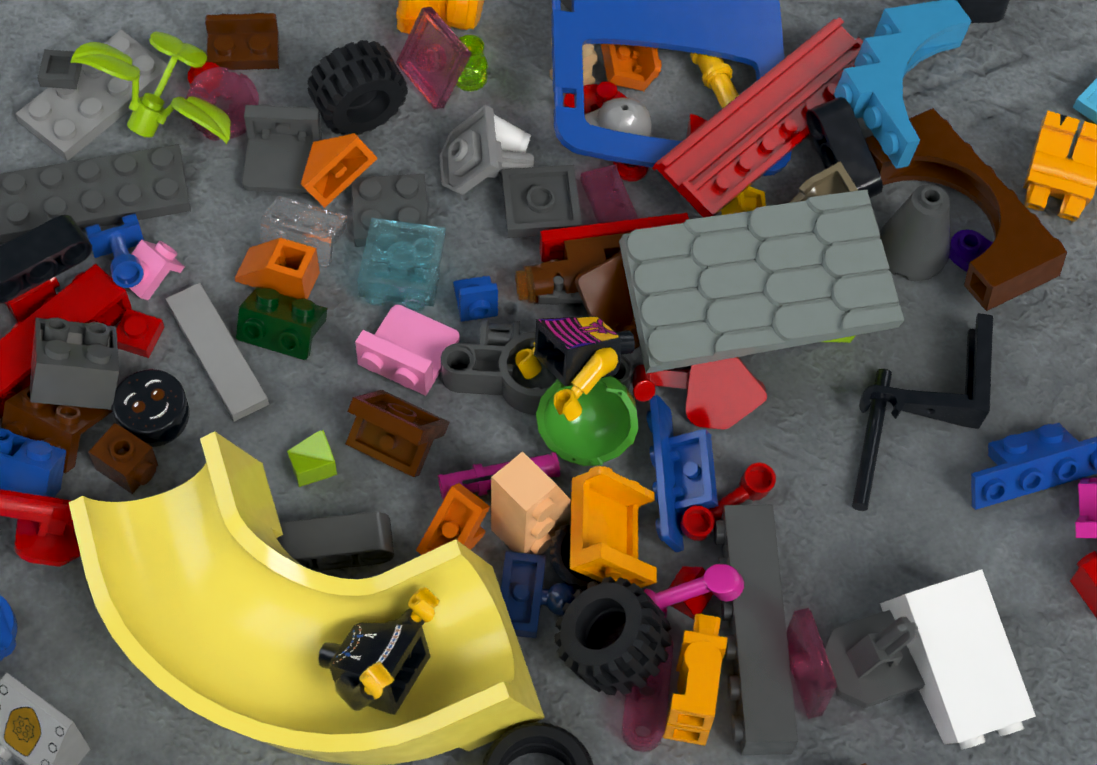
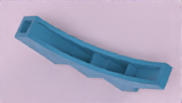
[834,0,971,169]

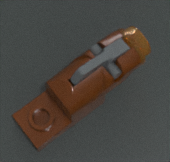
[515,232,631,305]

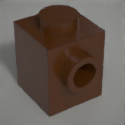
[88,423,158,494]

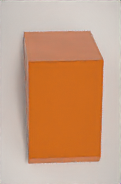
[300,133,378,208]

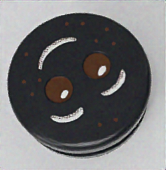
[112,369,190,447]

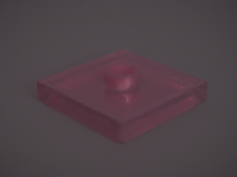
[396,7,472,109]
[786,608,837,719]

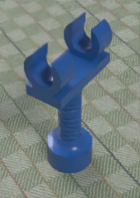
[85,213,144,288]

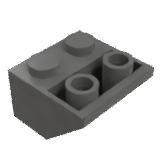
[30,318,119,410]

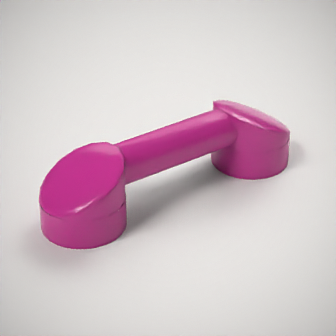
[643,564,744,618]

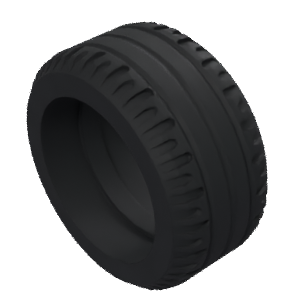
[482,722,593,765]

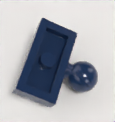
[501,551,576,638]

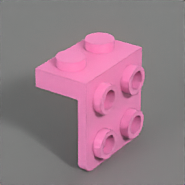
[355,305,460,396]

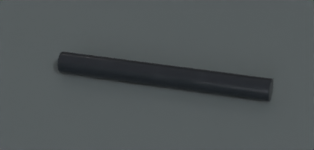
[852,369,892,511]

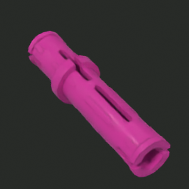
[438,452,560,500]

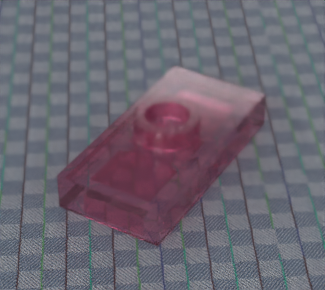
[580,164,638,224]

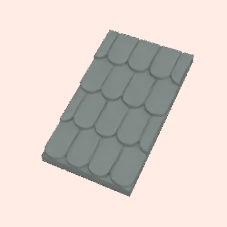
[619,190,904,374]

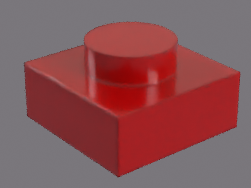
[116,308,164,358]

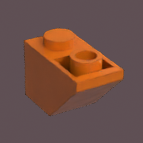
[235,237,320,299]

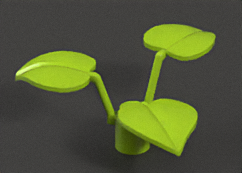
[71,31,230,144]

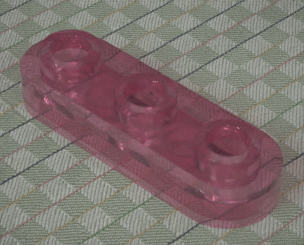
[621,632,673,752]

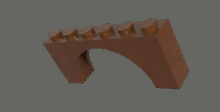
[865,108,1067,311]

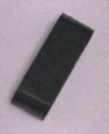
[806,97,883,198]
[0,215,92,303]

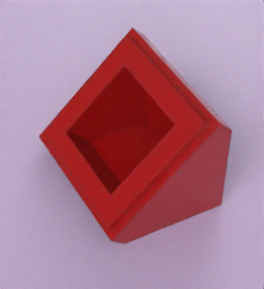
[668,566,714,619]

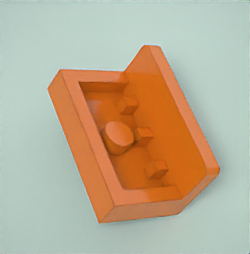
[601,44,662,91]

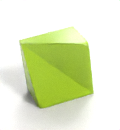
[287,430,337,487]

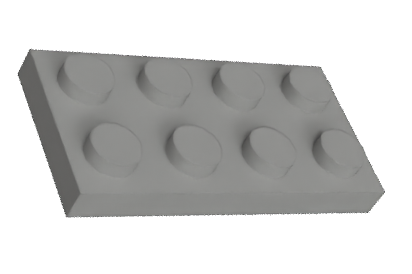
[15,30,172,161]

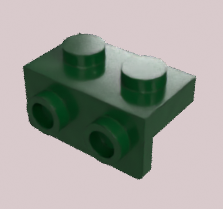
[236,287,328,360]

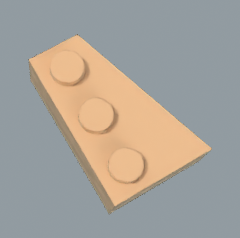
[491,451,571,555]

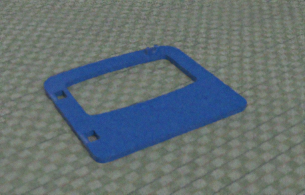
[551,0,792,176]

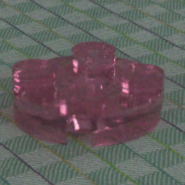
[186,67,259,141]

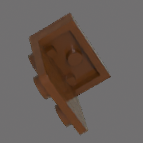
[575,253,640,350]
[1,385,112,474]

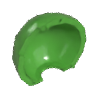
[536,376,639,466]

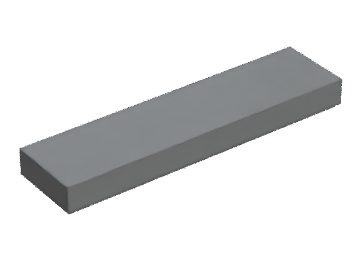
[165,283,269,422]

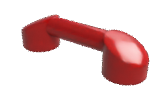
[680,462,776,541]

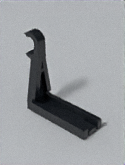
[859,313,993,429]

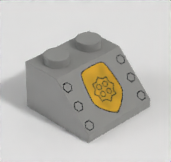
[0,673,91,765]

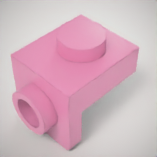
[130,240,185,300]

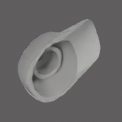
[584,97,652,137]

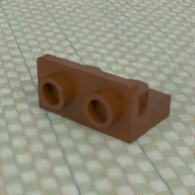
[205,13,279,70]

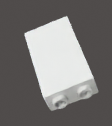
[880,569,1036,749]

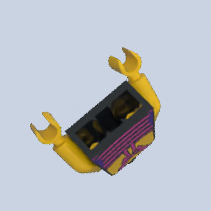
[515,316,635,421]

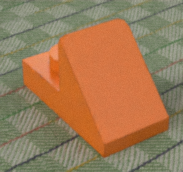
[416,483,491,555]

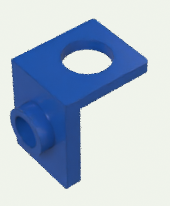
[453,276,498,322]

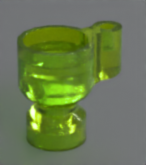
[452,35,488,91]

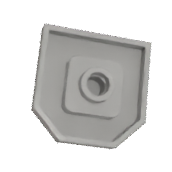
[440,105,534,195]

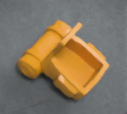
[396,0,484,34]

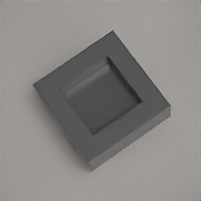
[37,49,82,89]

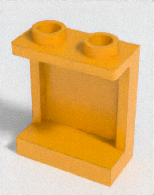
[570,466,657,588]

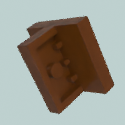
[345,390,450,478]

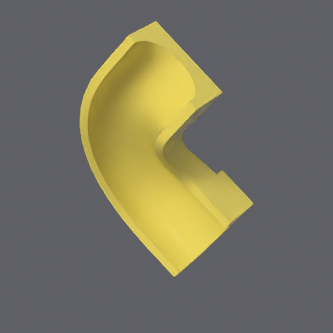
[69,431,545,765]

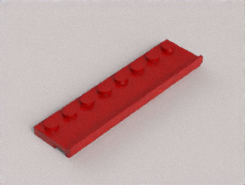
[652,17,863,217]

